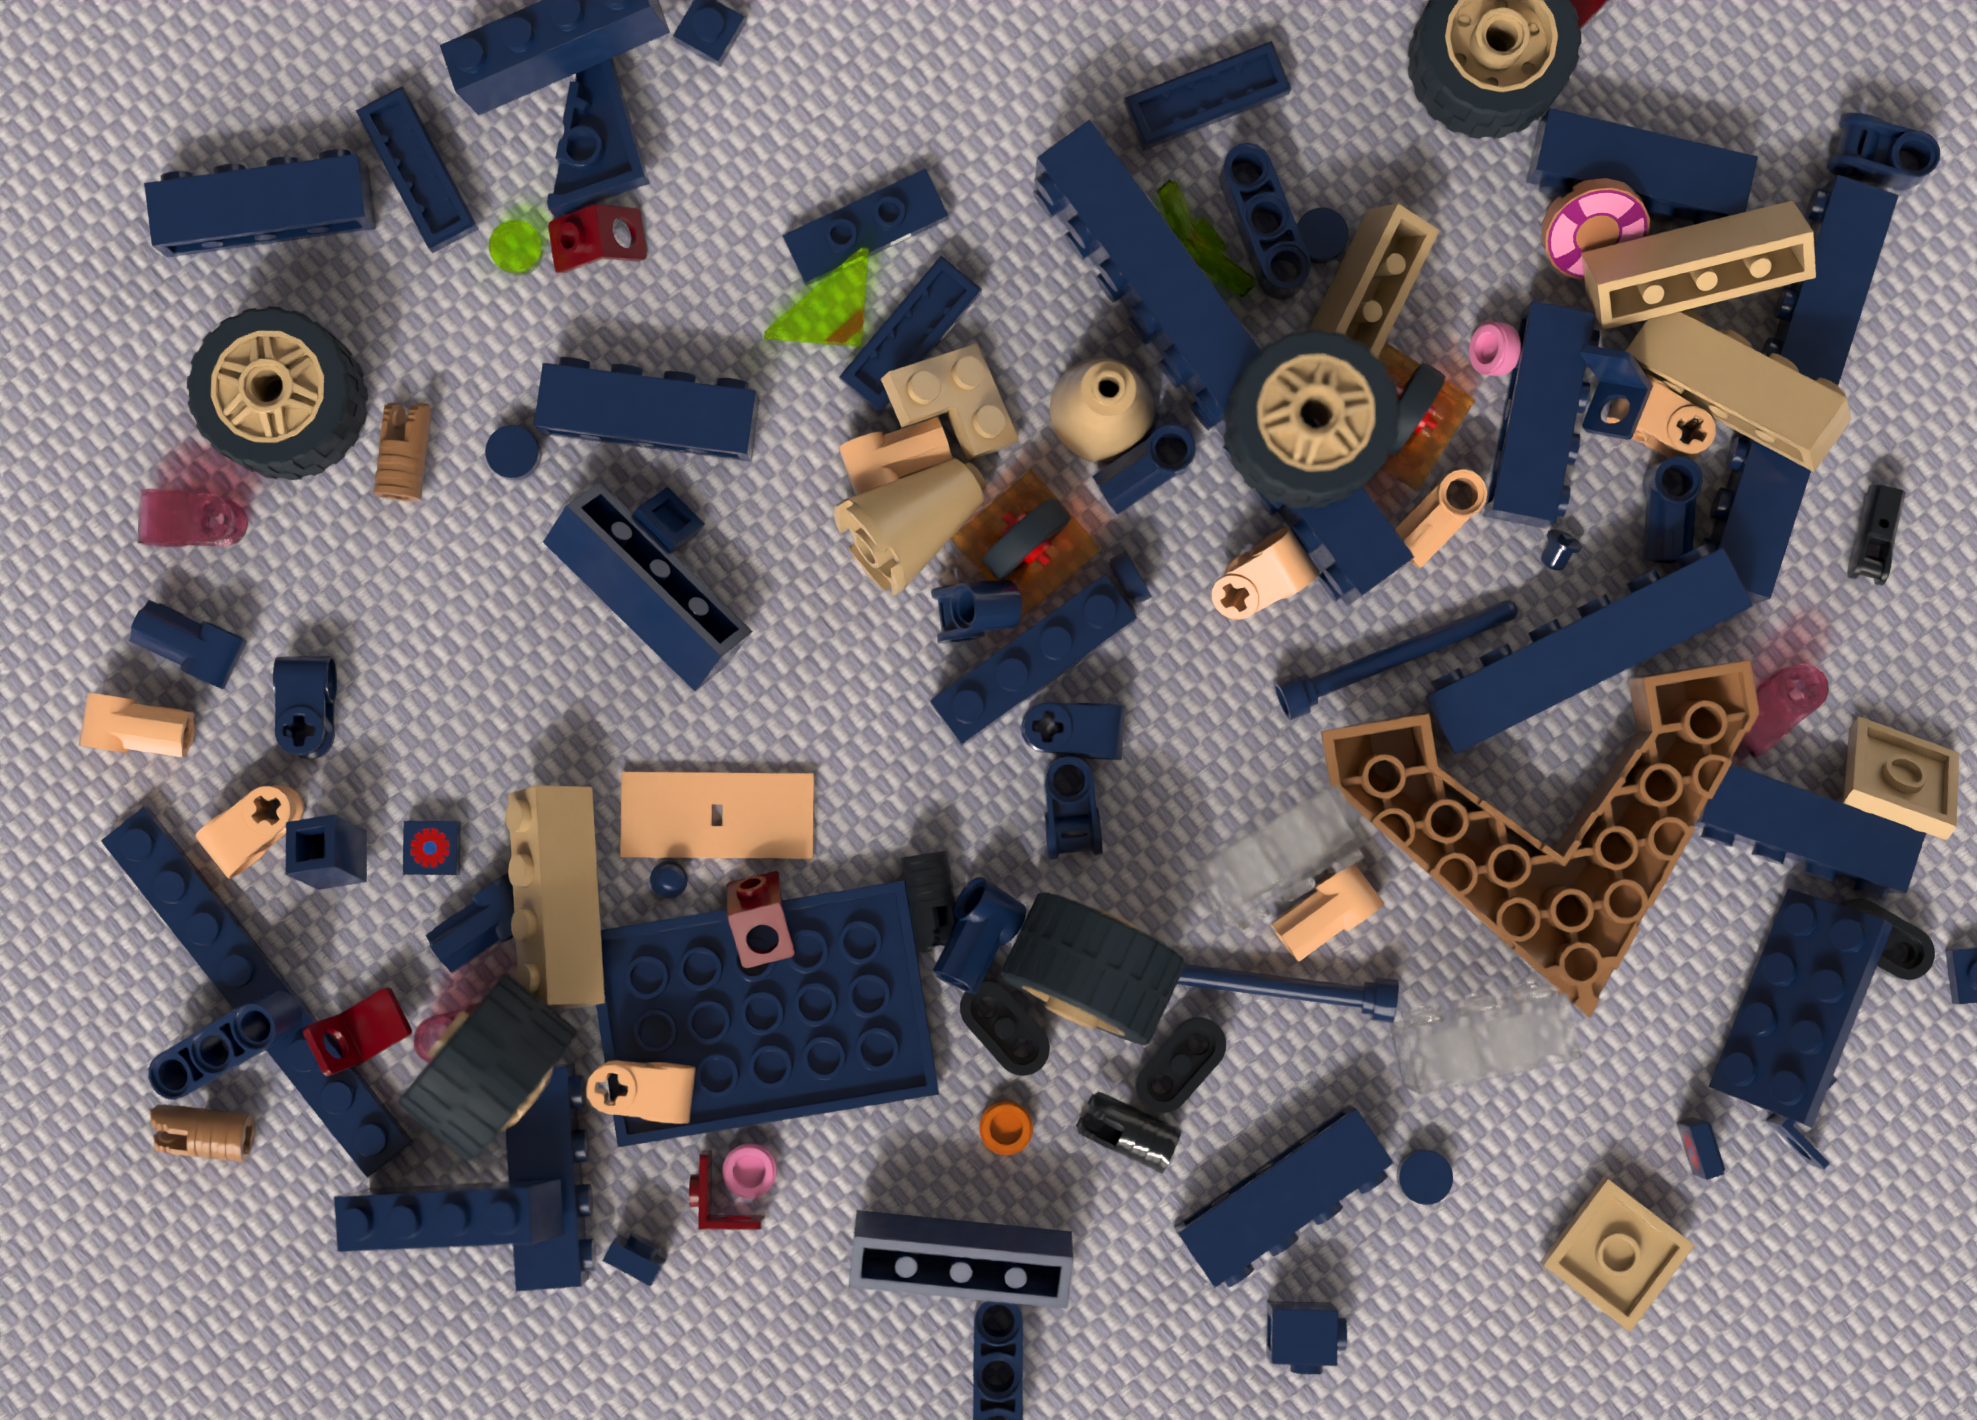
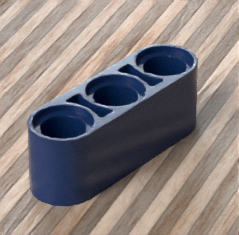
[1219,143,1311,300]
[148,990,302,1100]
[973,1300,1023,1420]

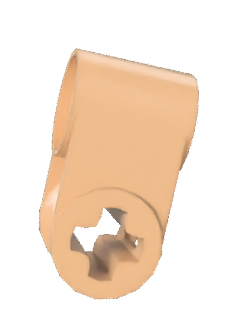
[1606,374,1716,460]
[1212,527,1320,620]
[195,785,304,879]
[586,1060,696,1124]

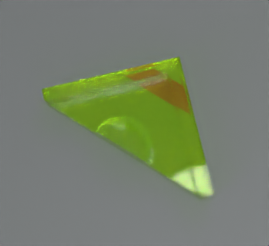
[1157,179,1255,298]
[764,247,870,347]

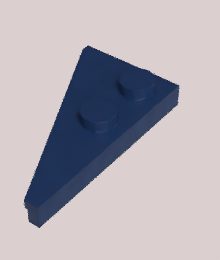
[547,58,650,217]

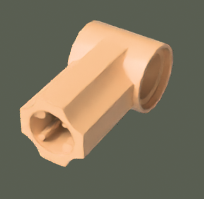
[839,417,953,495]
[1394,469,1487,569]
[79,693,195,758]
[1270,859,1384,962]

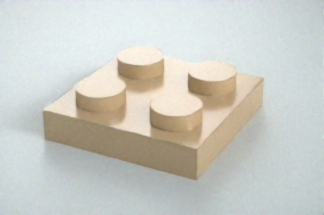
[1843,716,1960,840]
[1539,1177,1695,1332]

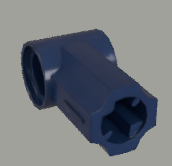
[1092,424,1195,515]
[1642,456,1703,563]
[129,600,248,689]
[425,873,514,973]
[932,877,1026,994]

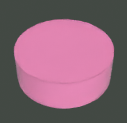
[1469,321,1521,376]
[722,1142,778,1199]

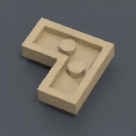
[881,343,1019,461]

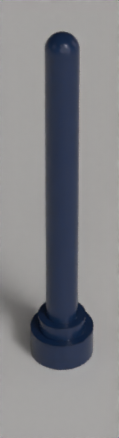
[1274,600,1518,721]
[1177,964,1399,1023]

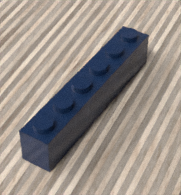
[1426,544,1753,755]

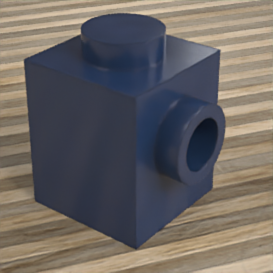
[285,814,367,890]
[1266,1301,1347,1375]

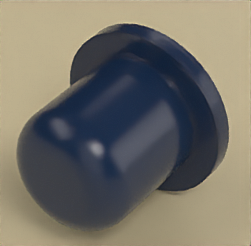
[1541,529,1582,571]
[650,861,688,899]

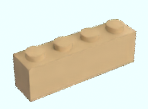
[1581,200,1816,330]
[1307,203,1440,421]
[1625,309,1851,472]
[505,785,605,1009]

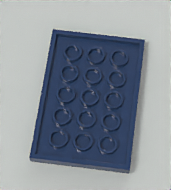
[596,880,939,1147]

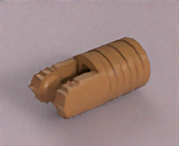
[373,403,432,502]
[149,1104,255,1163]

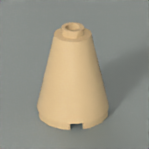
[1050,357,1156,463]
[833,459,986,595]

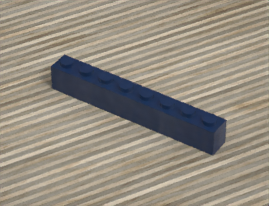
[1699,175,1899,604]

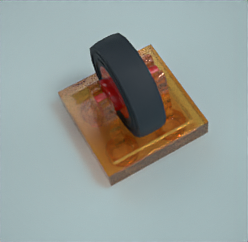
[1377,343,1476,491]
[951,468,1101,620]

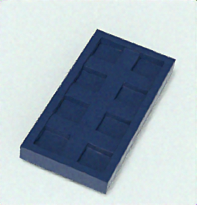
[1708,888,1893,1128]

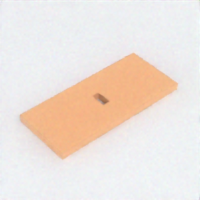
[620,772,814,859]

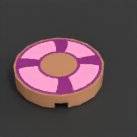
[1541,178,1650,280]

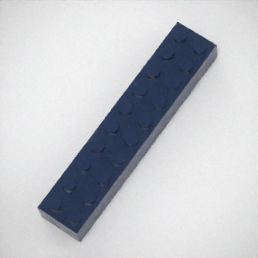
[1033,119,1415,606]

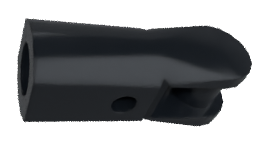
[1847,484,1906,586]

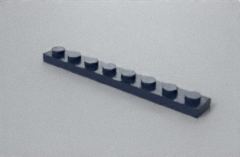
[101,807,414,1177]

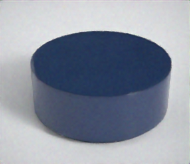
[1297,207,1349,264]
[485,425,541,481]
[1109,550,1152,606]
[1396,1149,1453,1205]

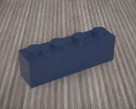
[440,0,670,115]
[1526,108,1758,225]
[144,149,376,258]
[1483,301,1600,529]
[534,357,760,462]
[543,482,753,692]
[930,574,1137,747]
[1694,764,1926,900]
[505,1063,597,1292]
[1174,1104,1394,1288]
[334,1179,564,1252]
[849,1210,1074,1309]

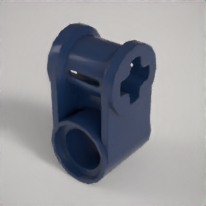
[1827,112,1940,191]
[931,580,1022,643]
[273,655,337,760]
[1021,702,1125,760]
[1043,756,1103,860]

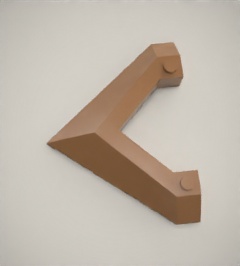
[1320,660,1760,1018]

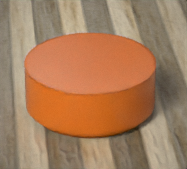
[979,1100,1033,1155]

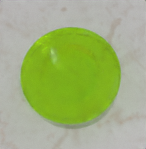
[489,220,544,276]

